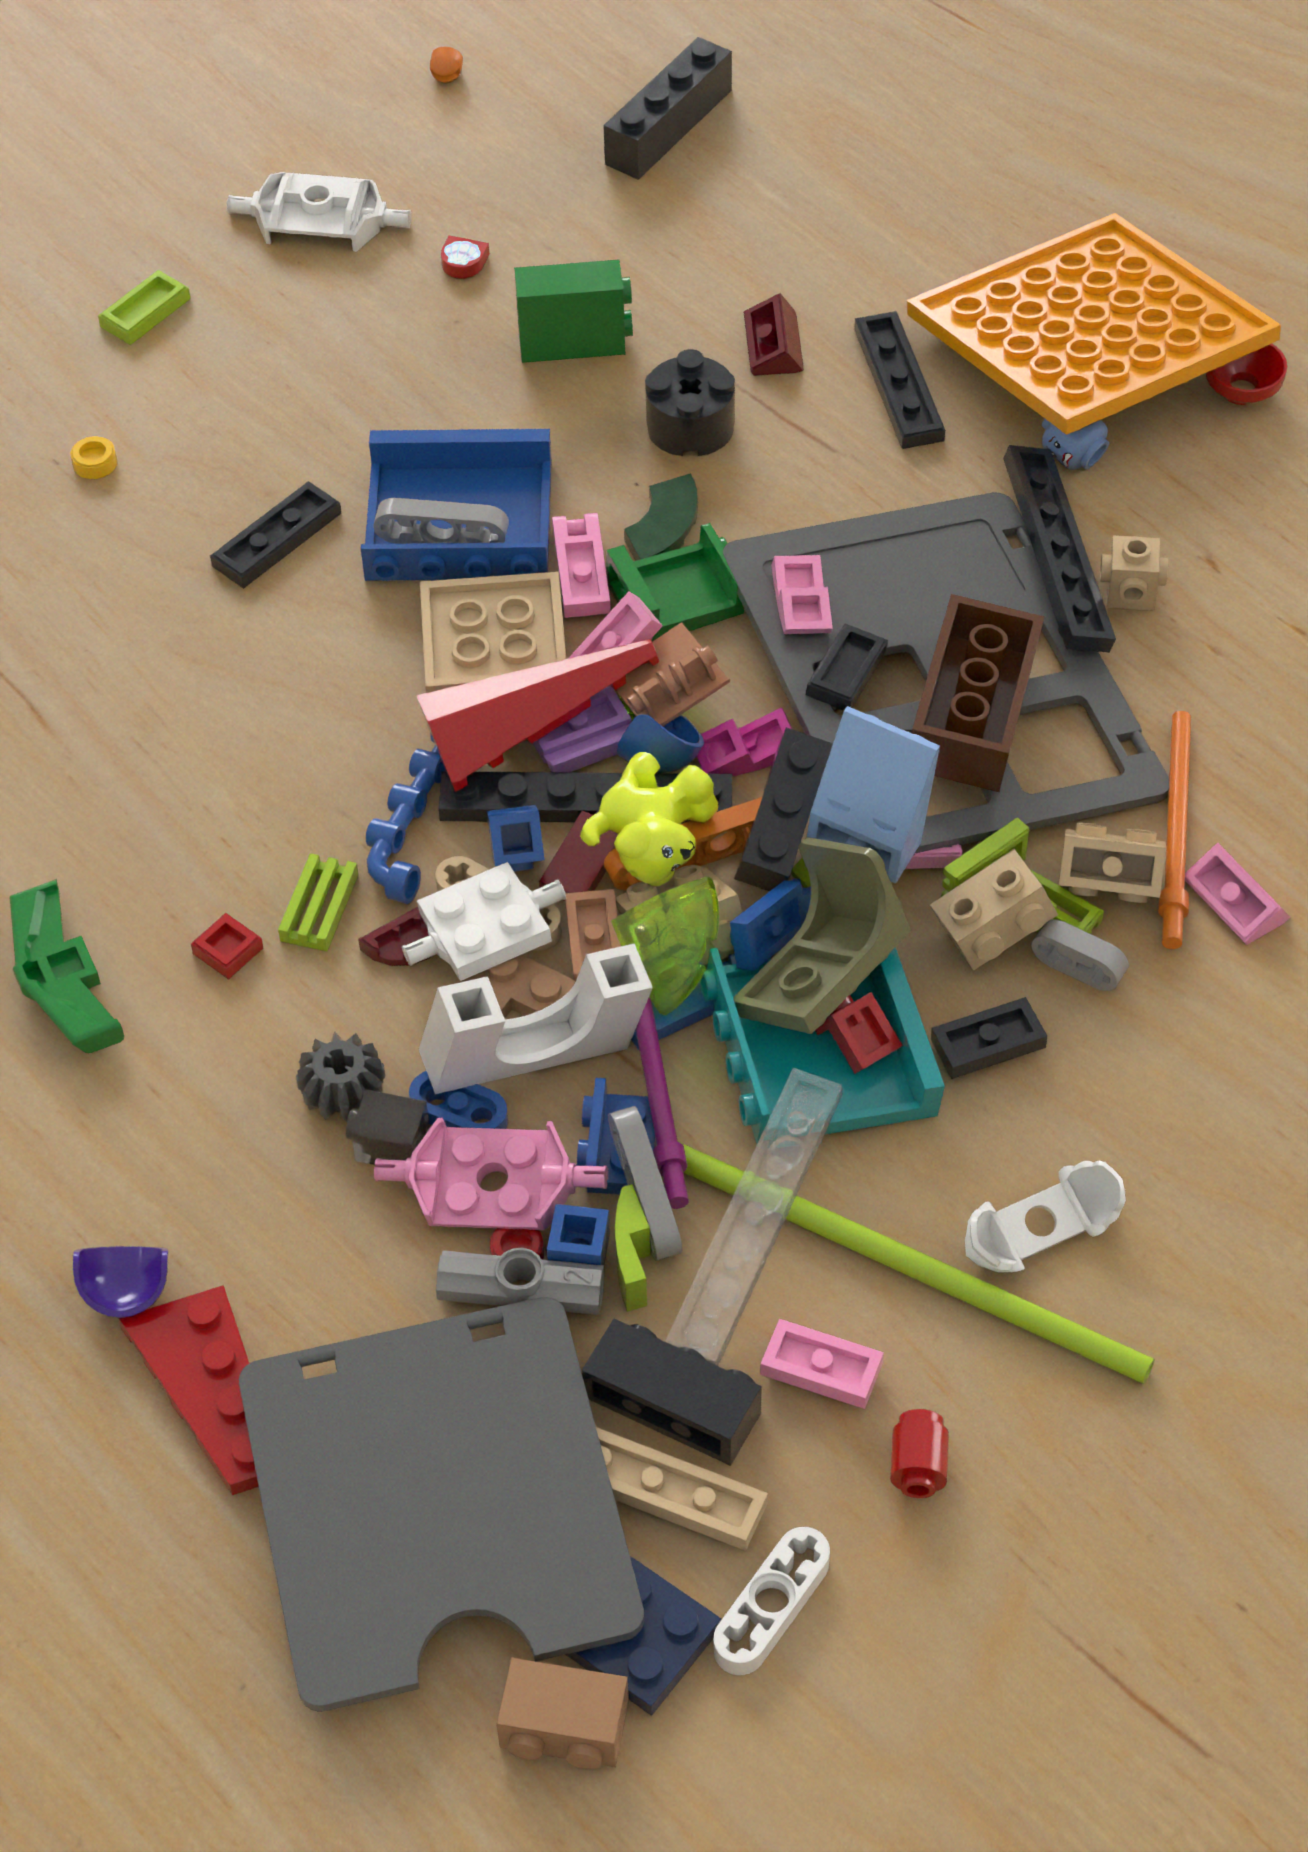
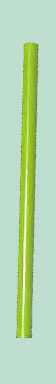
[678,1141,1155,1384]

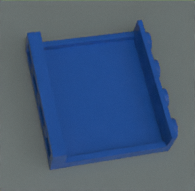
[361,429,552,581]

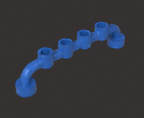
[366,733,446,904]

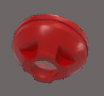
[1206,344,1288,405]

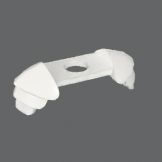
[965,1161,1126,1272]

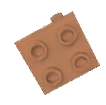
[615,622,730,727]

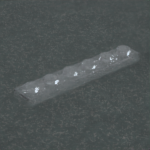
[665,1068,843,1366]

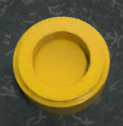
[70,436,117,479]

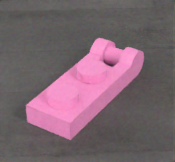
[552,513,611,618]

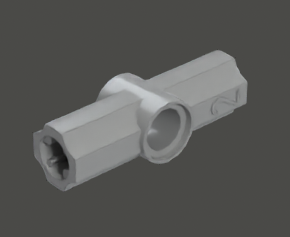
[436,1248,605,1315]

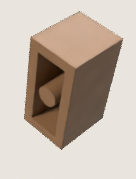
[496,1658,629,1769]

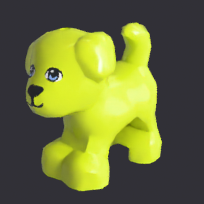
[580,752,718,887]

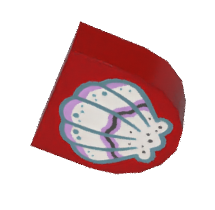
[441,235,490,279]

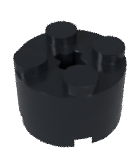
[645,349,735,456]

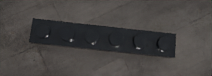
[1003,445,1116,653]
[439,771,732,824]

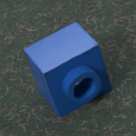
[547,1204,610,1265]

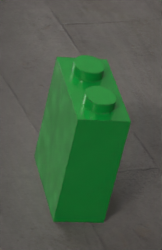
[514,259,633,363]

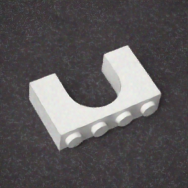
[419,944,653,1094]

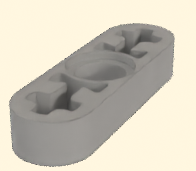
[374,498,509,544]
[608,1106,682,1261]

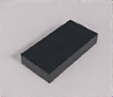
[805,623,888,711]

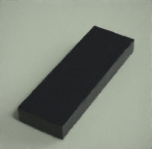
[210,481,342,589]

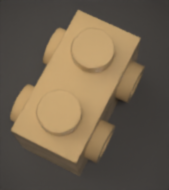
[1059,823,1166,903]
[930,849,1058,971]

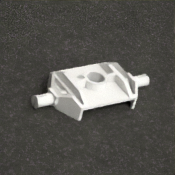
[227,172,411,252]

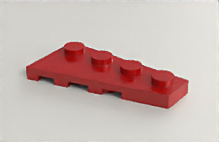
[118,1285,259,1495]

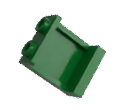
[606,523,744,641]

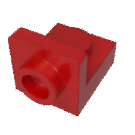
[815,992,903,1074]

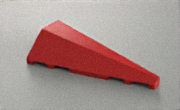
[417,639,659,791]

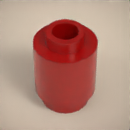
[890,1409,949,1498]

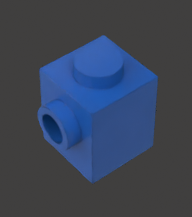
[487,805,545,871]

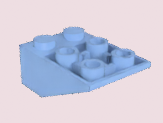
[807,706,940,884]

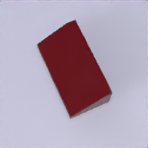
[743,293,804,376]

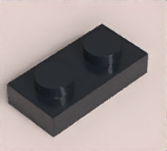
[931,997,1048,1079]

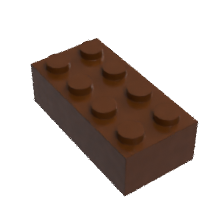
[911,594,1045,792]

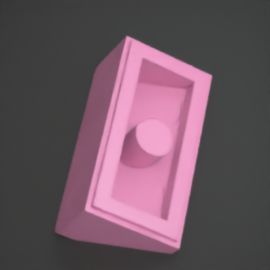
[1185,842,1290,945]

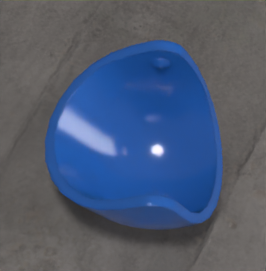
[617,714,704,773]

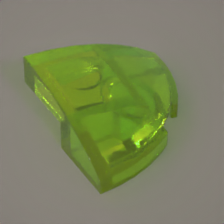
[611,876,719,1016]

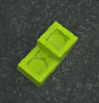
[615,1184,651,1312]

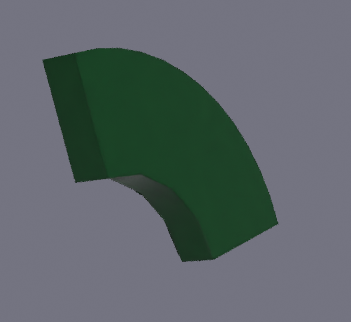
[624,473,698,561]

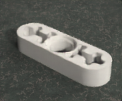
[713,1527,830,1675]

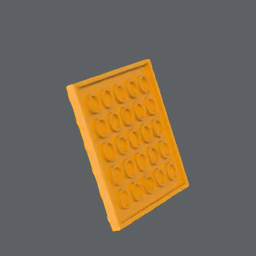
[907,213,1281,435]

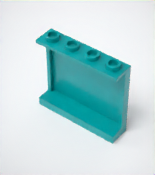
[700,947,945,1145]

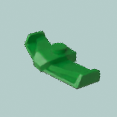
[9,879,125,1054]

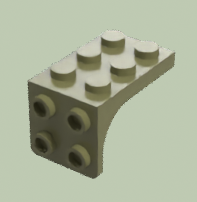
[733,837,911,1034]

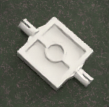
[402,862,566,981]

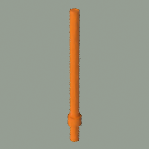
[1158,711,1191,949]

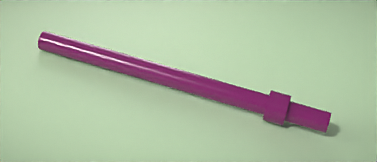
[636,947,689,1209]

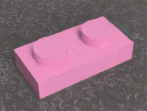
[568,591,663,688]
[760,1319,884,1409]

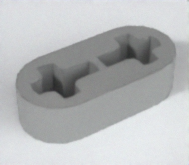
[1031,920,1129,991]

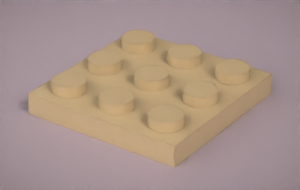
[420,571,566,693]

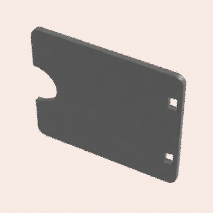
[239,1297,644,1712]

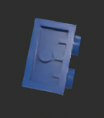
[577,1078,656,1195]

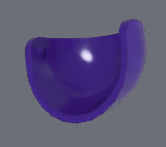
[73,1246,168,1318]

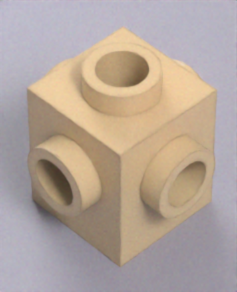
[1100,535,1168,611]

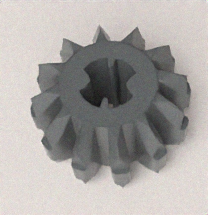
[296,1032,386,1122]

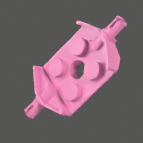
[374,1118,608,1230]

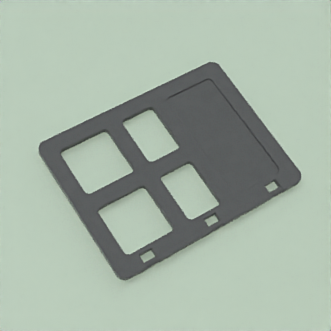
[723,492,1169,855]

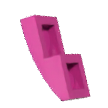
[697,707,793,776]

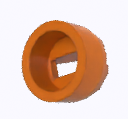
[430,46,463,83]

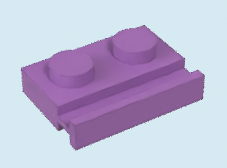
[533,686,631,772]

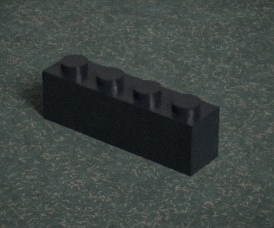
[603,37,732,180]

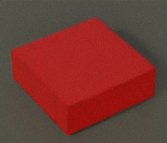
[191,913,263,980]

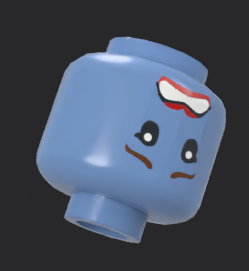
[1042,419,1109,470]

